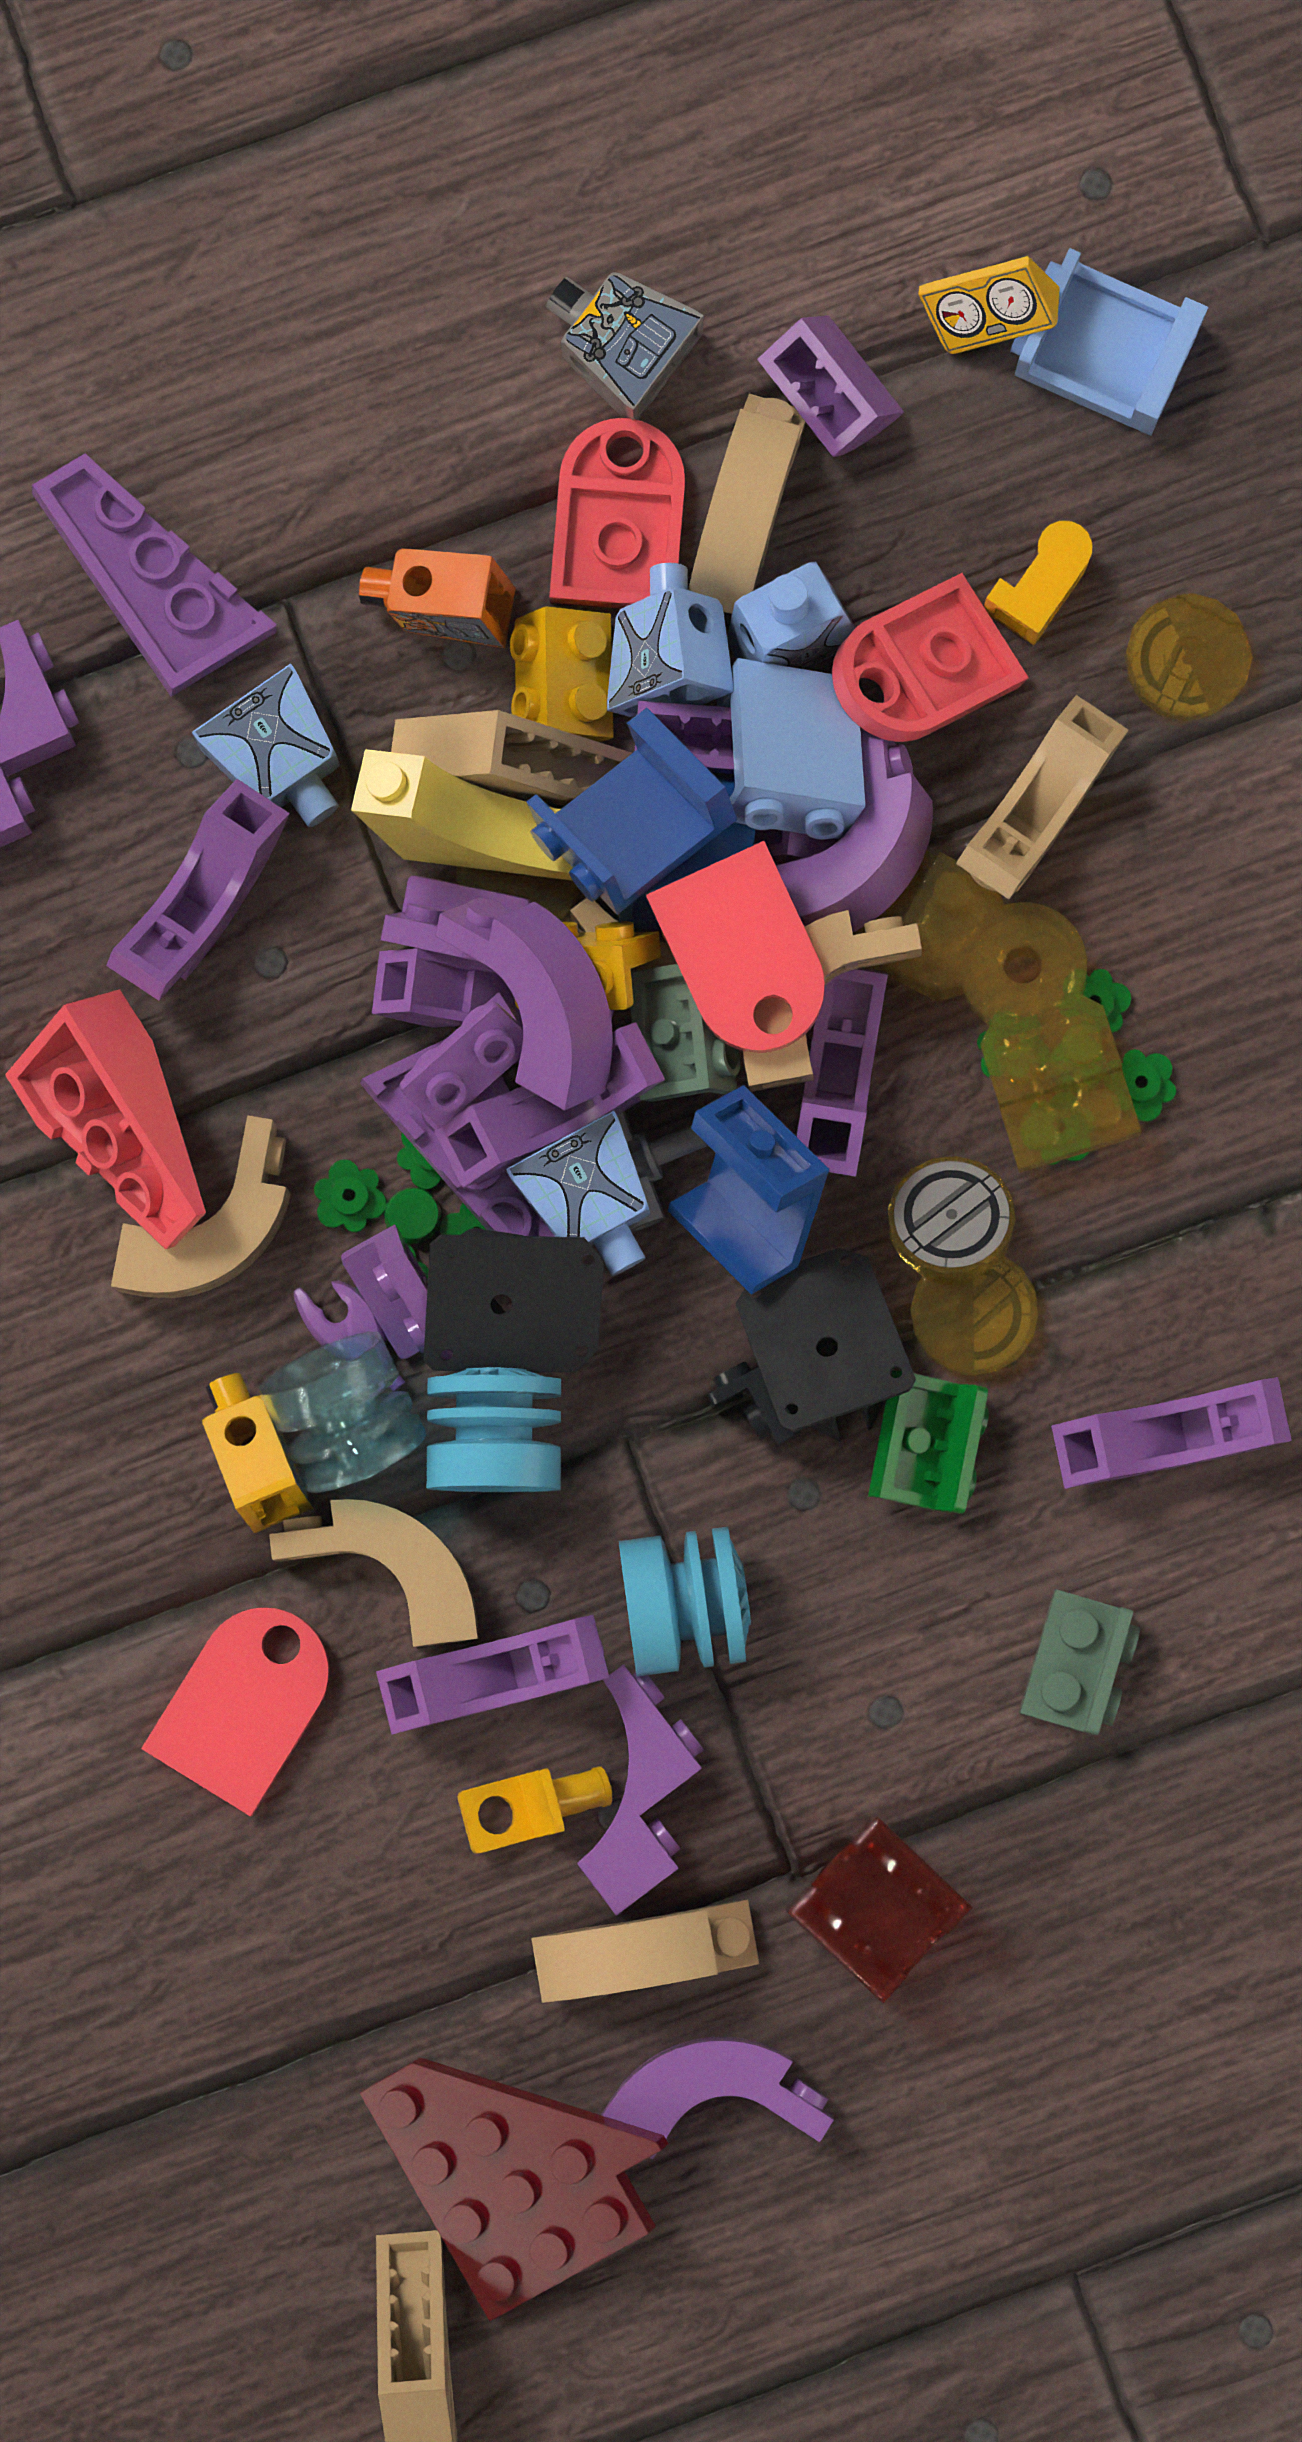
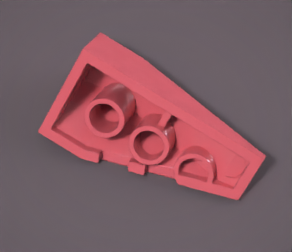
[5,989,206,1249]

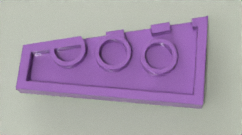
[32,454,277,697]
[360,1039,588,1256]

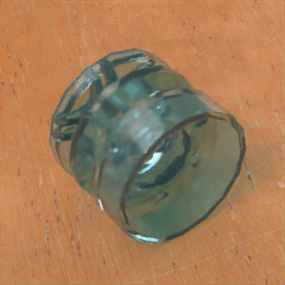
[259,1331,427,1493]

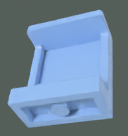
[1010,248,1208,436]
[716,658,865,840]

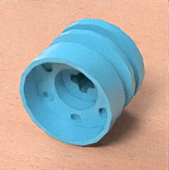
[426,1367,561,1492]
[619,1527,751,1677]

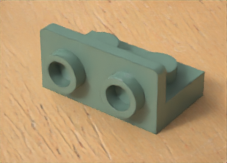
[630,964,740,1102]
[1019,1589,1140,1735]

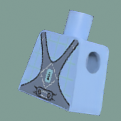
[727,561,856,670]
[607,563,733,718]
[192,663,340,827]
[506,1111,650,1276]

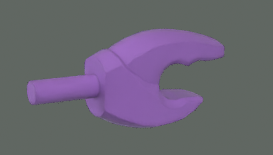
[294,1280,406,1392]

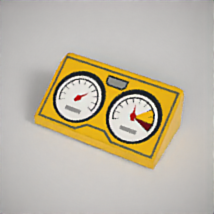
[918,256,1060,354]

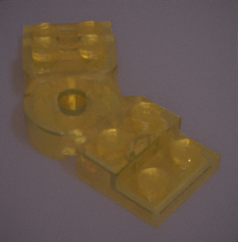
[853,850,1142,1173]

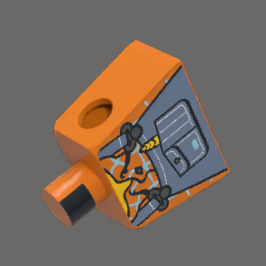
[359,548,516,648]

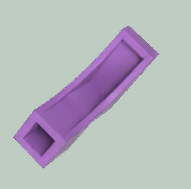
[0,620,80,847]
[372,948,614,1028]
[577,1664,704,1916]

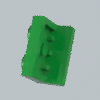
[868,1370,989,1514]

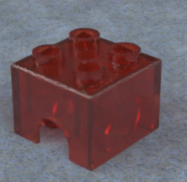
[785,1814,973,2004]

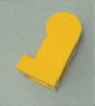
[984,521,1092,646]

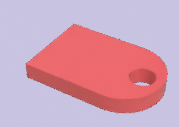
[549,418,685,609]
[832,573,1029,742]
[646,841,825,1053]
[141,1608,330,1817]

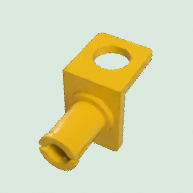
[457,1766,612,1854]

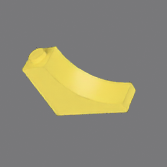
[351,749,572,880]

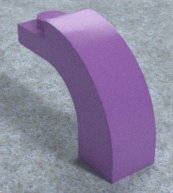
[776,729,933,932]
[106,779,290,1001]
[435,897,613,1111]
[796,968,888,1177]
[434,1022,665,1188]
[1051,1377,1292,1489]
[376,1615,609,1734]
[601,2037,834,2160]

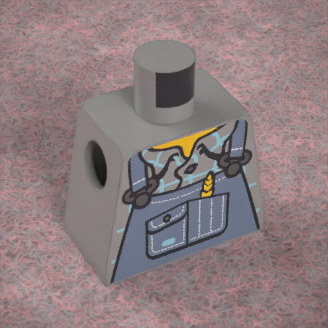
[546,272,704,420]

